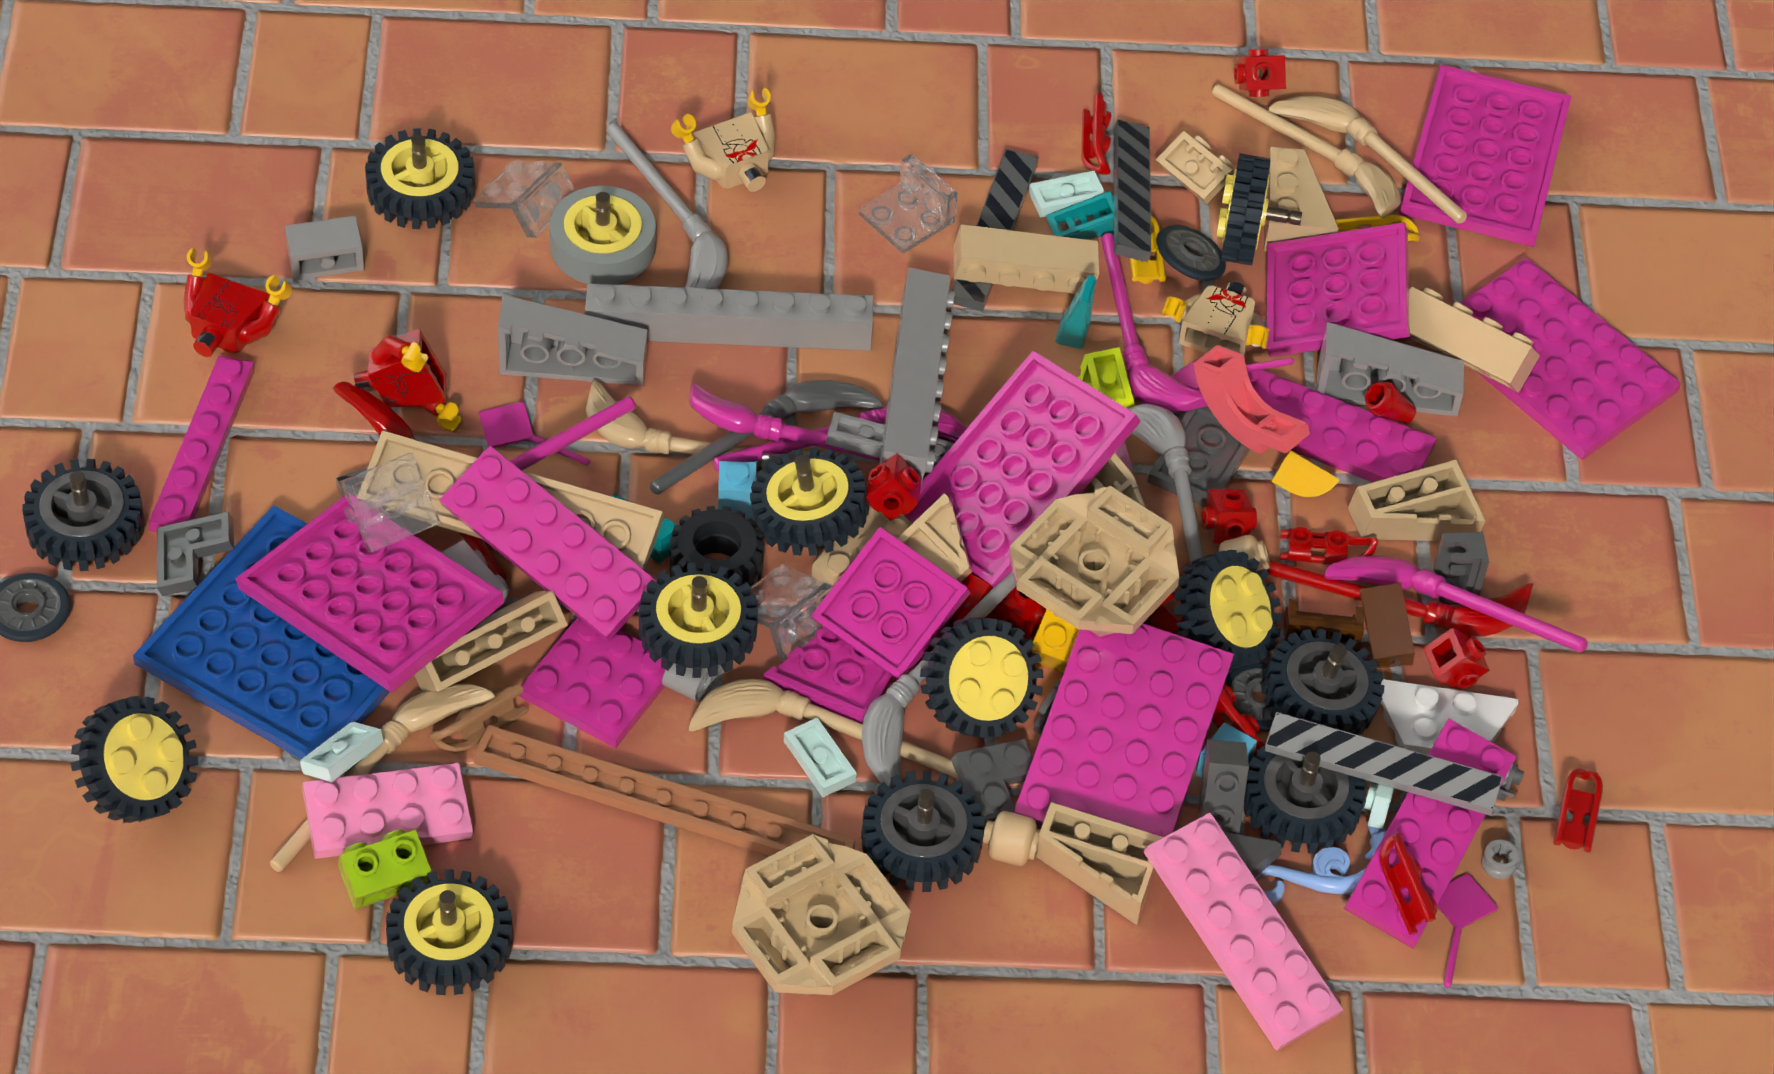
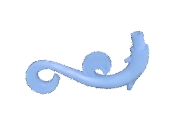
[1255,821,1386,907]

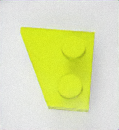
[1078,347,1135,409]

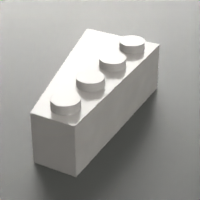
[498,295,647,386]
[1316,322,1464,416]

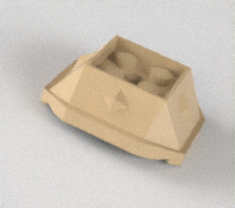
[1009,486,1179,637]
[732,834,911,996]

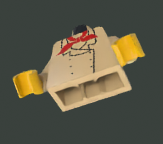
[671,88,775,192]
[1161,281,1270,356]

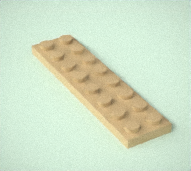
[356,431,665,571]

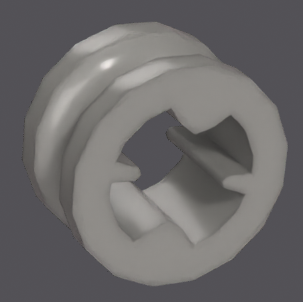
[1481,840,1520,879]

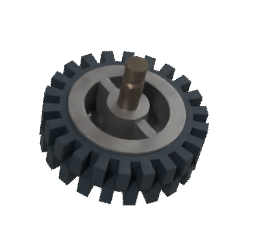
[22,459,144,571]
[1261,629,1385,736]
[1244,746,1366,853]
[861,771,985,892]

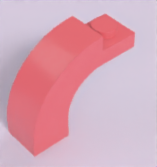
[1193,345,1310,454]

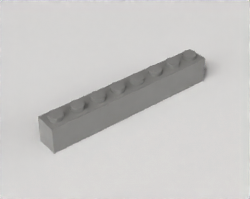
[879,268,955,485]
[585,283,873,351]

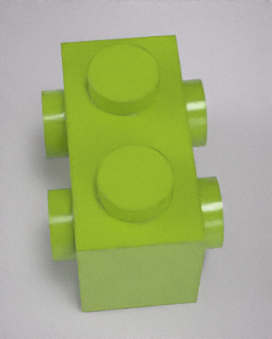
[338,829,432,910]

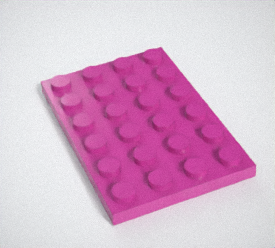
[1399,65,1572,247]
[1460,258,1681,460]
[904,351,1141,588]
[236,493,504,693]
[1014,624,1234,837]

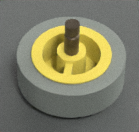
[550,186,656,285]

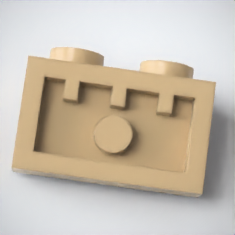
[1156,131,1236,205]

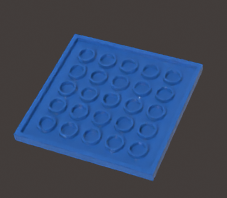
[133,505,390,759]

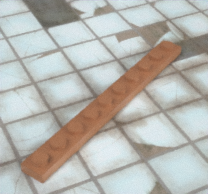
[474,725,855,856]

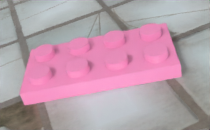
[302,763,473,859]

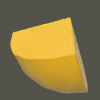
[1271,450,1340,497]

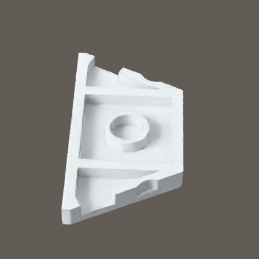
[1381,679,1518,755]

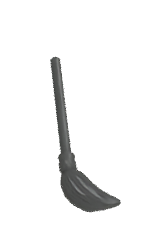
[650,380,883,495]

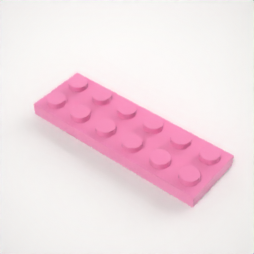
[1144,813,1343,1051]

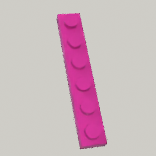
[149,356,254,532]

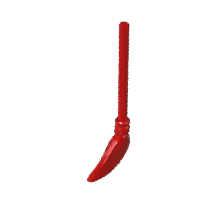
[333,382,507,581]
[1266,560,1533,637]

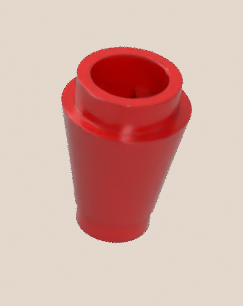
[1365,382,1416,424]

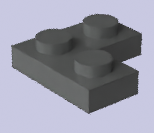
[157,512,234,596]
[951,739,1033,826]

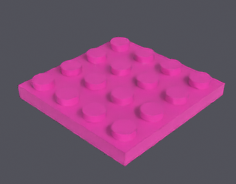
[1266,222,1410,357]

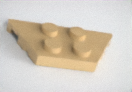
[897,493,972,583]

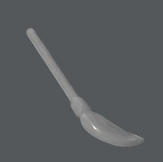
[606,123,729,289]
[1129,404,1204,565]
[862,571,1016,787]

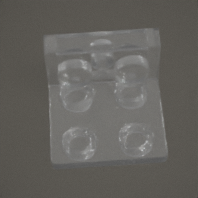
[859,154,958,253]
[473,160,576,238]
[751,564,832,660]

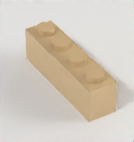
[953,224,1099,295]
[1409,286,1540,393]
[414,591,568,692]

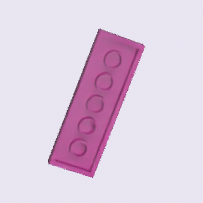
[1246,364,1436,482]
[439,446,657,642]
[1344,718,1517,948]

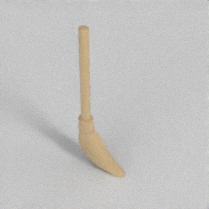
[1212,84,1401,218]
[1268,96,1467,224]
[585,379,762,467]
[688,678,958,779]
[270,683,495,872]

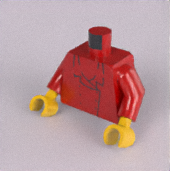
[183,248,292,357]
[354,329,462,432]

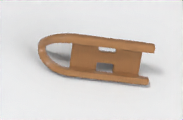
[429,683,528,752]

